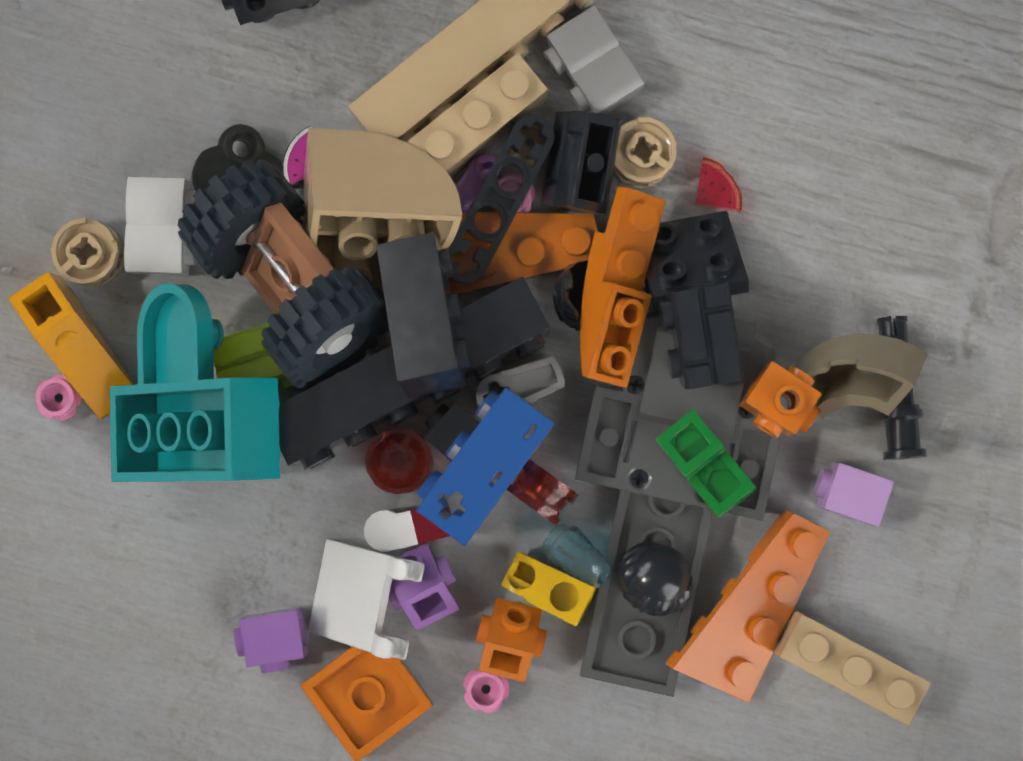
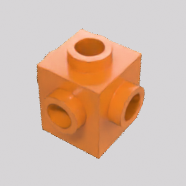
[739,361,822,439]
[476,597,547,682]

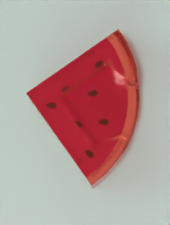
[694,157,742,213]

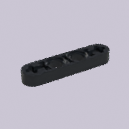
[448,114,555,284]

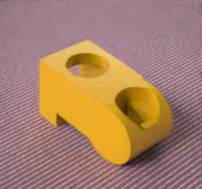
[501,551,598,626]

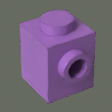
[234,606,310,673]

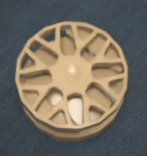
[613,117,676,188]
[51,218,124,286]

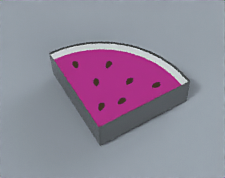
[283,126,312,187]

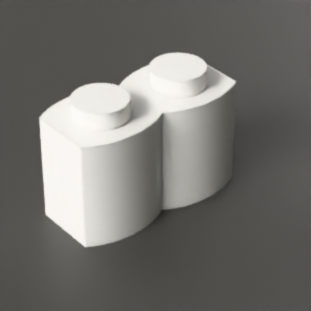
[124,177,197,276]

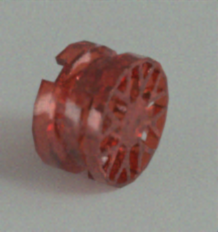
[365,428,433,494]
[507,459,579,526]

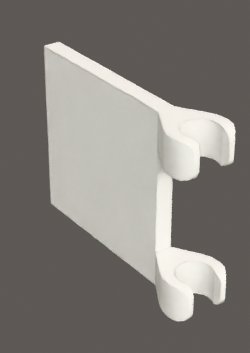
[308,539,424,660]

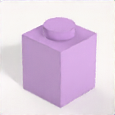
[813,462,894,527]

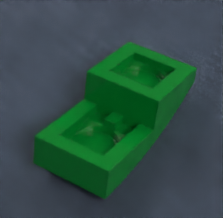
[655,409,757,519]

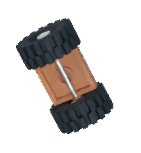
[177,159,388,388]

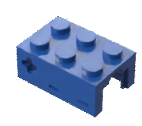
[416,388,555,546]

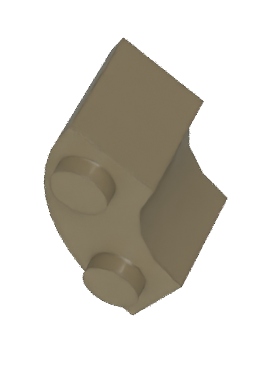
[795,334,928,419]

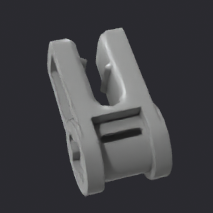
[475,357,565,408]

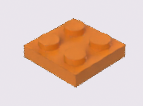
[300,633,434,761]

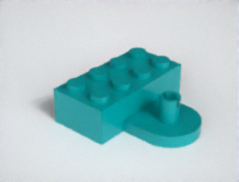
[110,283,281,482]

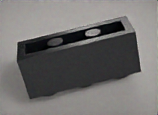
[376,232,472,398]

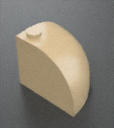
[301,128,462,292]

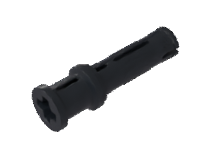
[876,316,927,460]

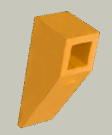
[8,271,135,420]

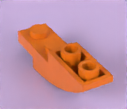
[580,186,666,388]

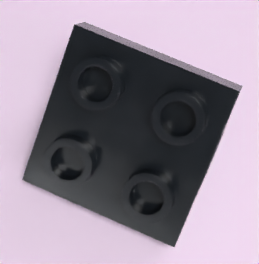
[644,210,749,310]

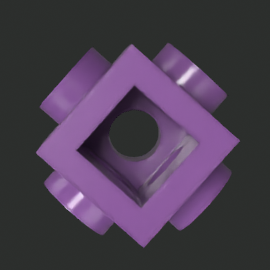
[389,542,459,631]

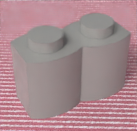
[543,6,644,115]

